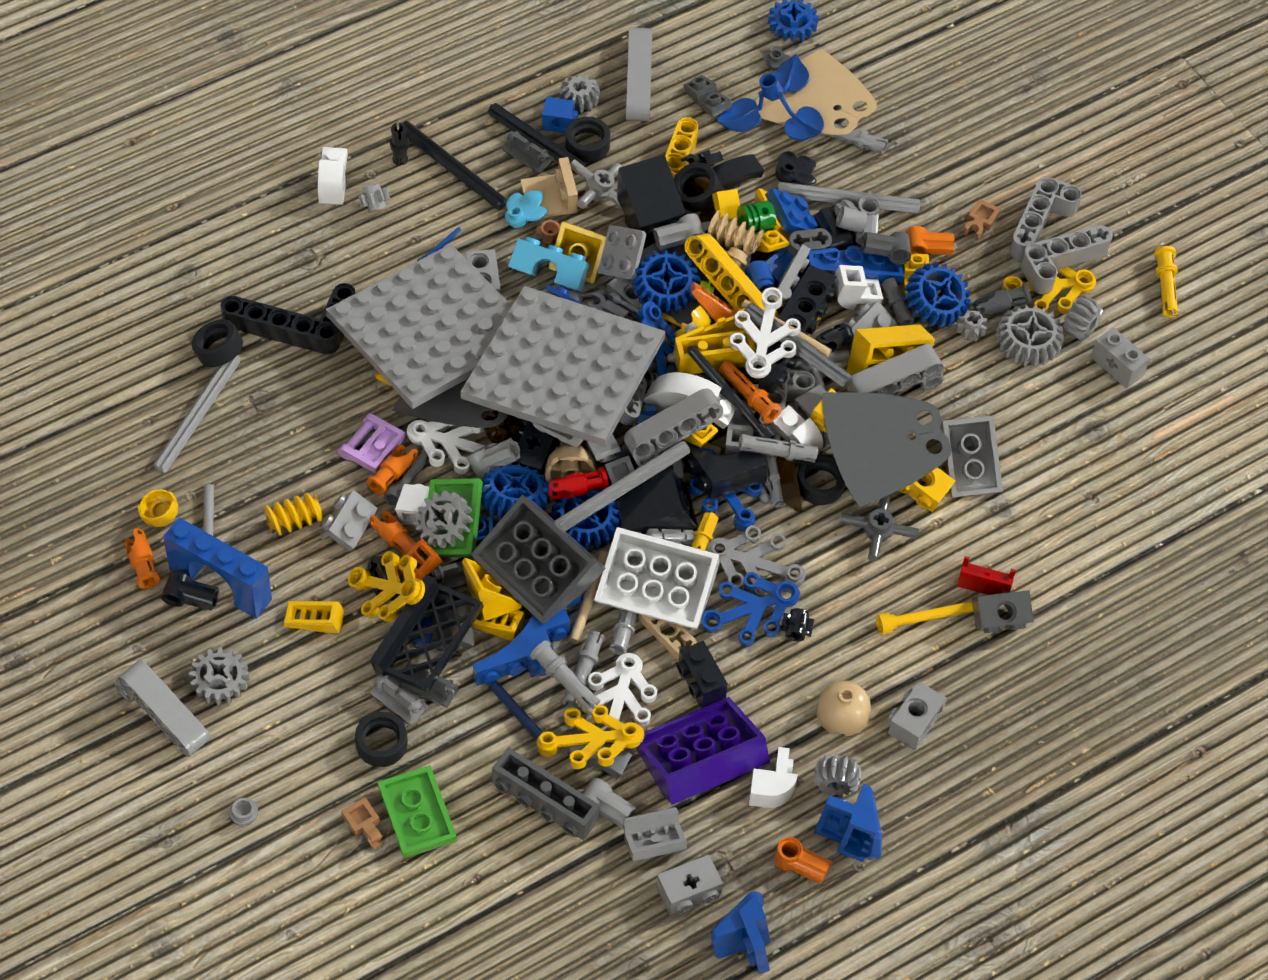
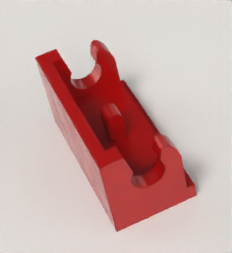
[957,556,1016,595]

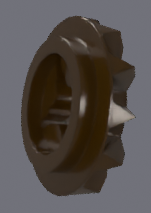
[484,410,524,444]

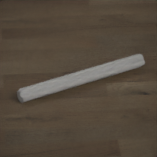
[777,182,921,213]
[154,355,240,474]
[555,441,690,531]

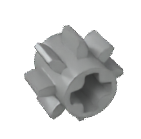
[358,183,390,212]
[956,310,988,341]

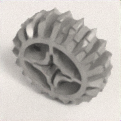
[996,304,1064,367]

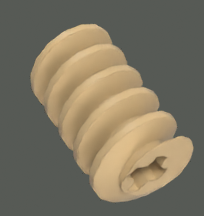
[707,210,764,256]

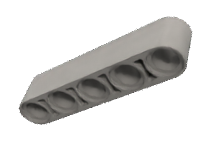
[626,27,652,121]

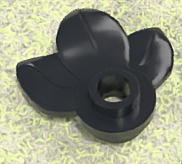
[775,151,817,185]

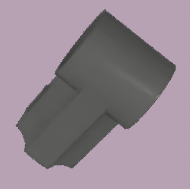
[861,232,911,265]

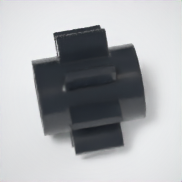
[780,608,814,642]

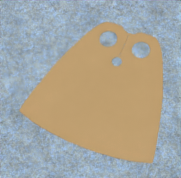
[755,49,877,135]

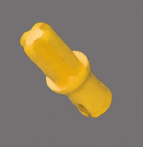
[691,512,718,551]

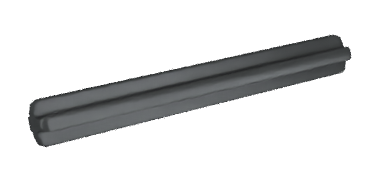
[744,303,851,387]

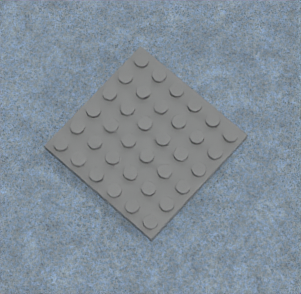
[326,244,512,409]
[460,286,665,446]

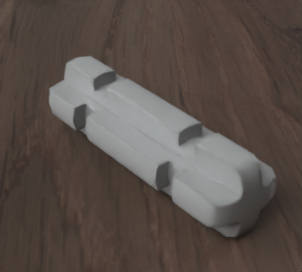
[645,528,695,545]

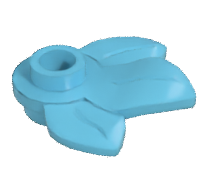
[505,190,548,228]

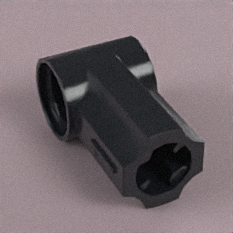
[814,207,853,250]
[161,571,219,611]

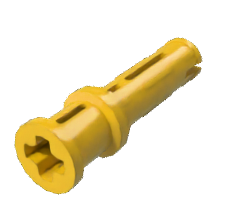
[1154,246,1179,317]

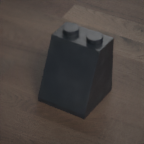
[617,154,686,241]
[615,467,699,534]

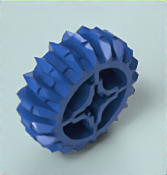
[632,249,700,315]
[904,262,971,329]
[481,463,550,520]
[551,489,621,551]

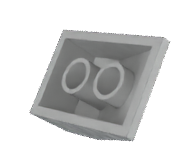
[940,415,1003,498]

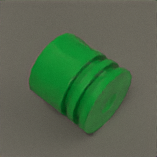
[737,200,776,233]

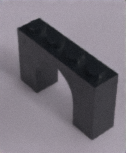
[676,422,768,500]

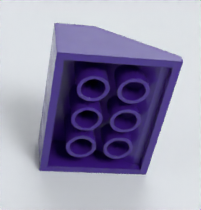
[636,697,770,805]

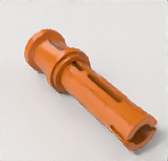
[718,360,782,424]

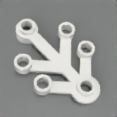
[730,287,801,378]
[407,420,496,474]
[581,653,657,743]

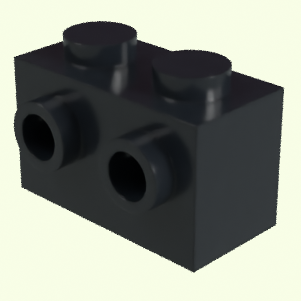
[676,640,728,708]

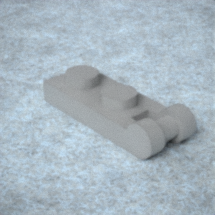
[769,244,811,310]

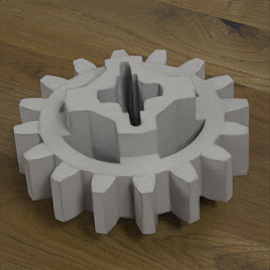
[415,490,473,549]
[189,647,250,705]

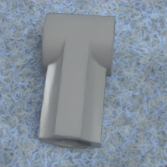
[856,196,880,246]
[834,199,867,233]
[653,213,705,250]
[466,438,520,479]
[582,778,636,829]

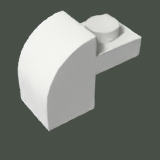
[318,147,348,205]
[834,265,883,310]
[769,405,823,466]
[749,747,798,808]

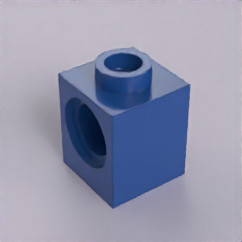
[542,97,578,133]

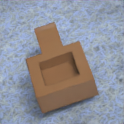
[341,797,383,850]

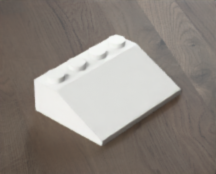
[594,527,719,630]

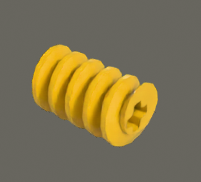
[263,492,322,536]

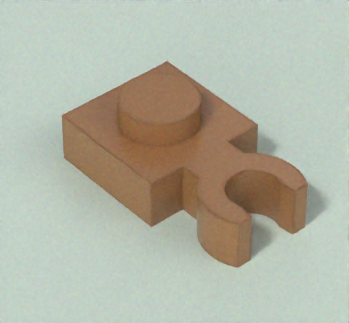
[964,199,1001,241]

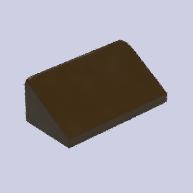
[777,457,802,512]

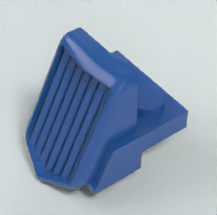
[814,784,882,862]
[711,891,771,975]

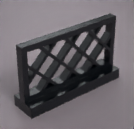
[370,575,484,693]

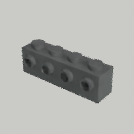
[492,747,600,841]

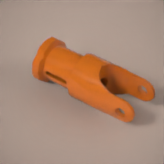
[366,445,418,496]
[369,511,418,557]
[124,528,161,589]

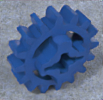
[768,0,819,43]

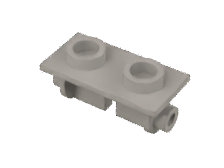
[370,674,429,725]

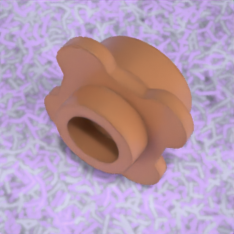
[536,220,560,245]

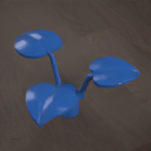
[717,54,824,140]

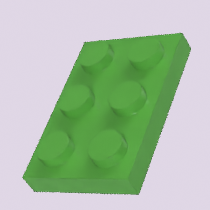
[422,478,483,558]
[377,765,457,859]

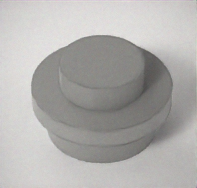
[230,798,258,826]

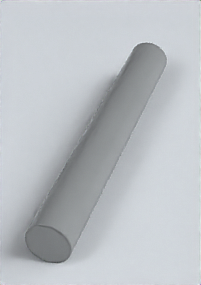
[203,484,214,536]

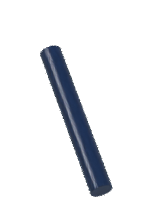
[489,681,543,741]

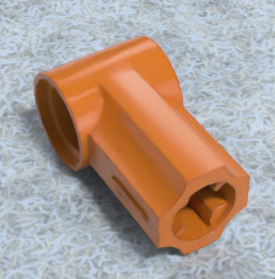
[905,226,954,255]
[774,837,832,885]

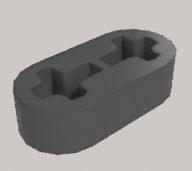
[786,228,832,255]

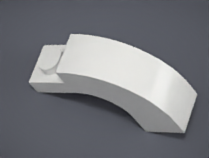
[643,372,736,429]

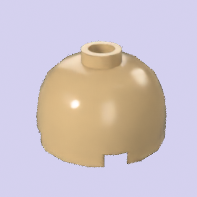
[545,444,597,487]
[817,681,871,736]

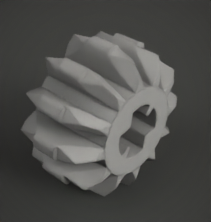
[560,74,600,114]
[1063,296,1103,340]
[814,753,862,796]

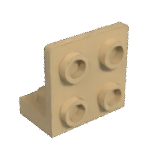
[521,157,578,218]

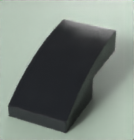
[713,154,765,188]

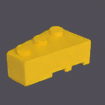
[674,308,756,375]
[846,324,935,376]

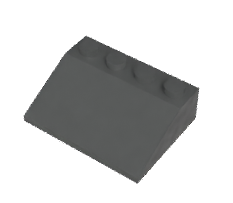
[471,495,606,624]

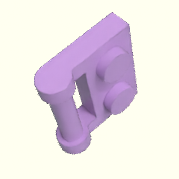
[338,413,406,474]

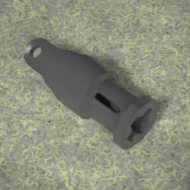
[974,283,1032,315]

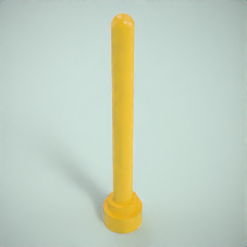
[876,601,973,635]

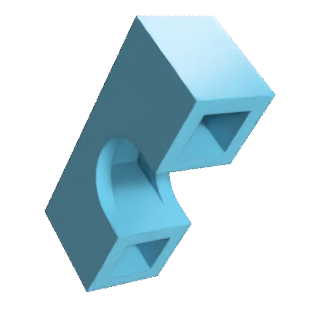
[508,237,591,293]

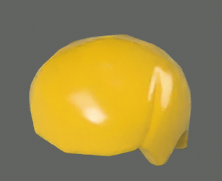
[674,305,711,337]
[137,489,178,528]

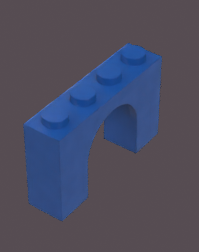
[163,517,272,619]

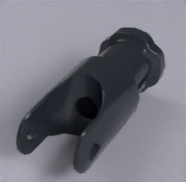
[816,323,854,353]

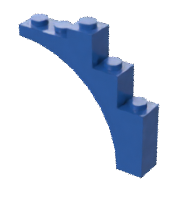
[473,593,583,686]

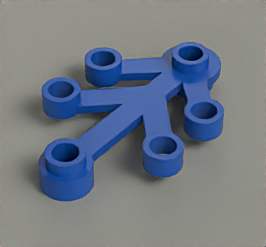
[638,301,679,377]
[689,448,763,532]
[702,572,800,647]

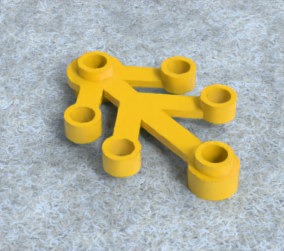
[1002,267,1096,314]
[348,551,425,623]
[537,705,644,769]

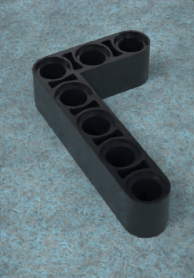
[220,283,356,355]

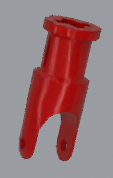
[548,467,609,500]

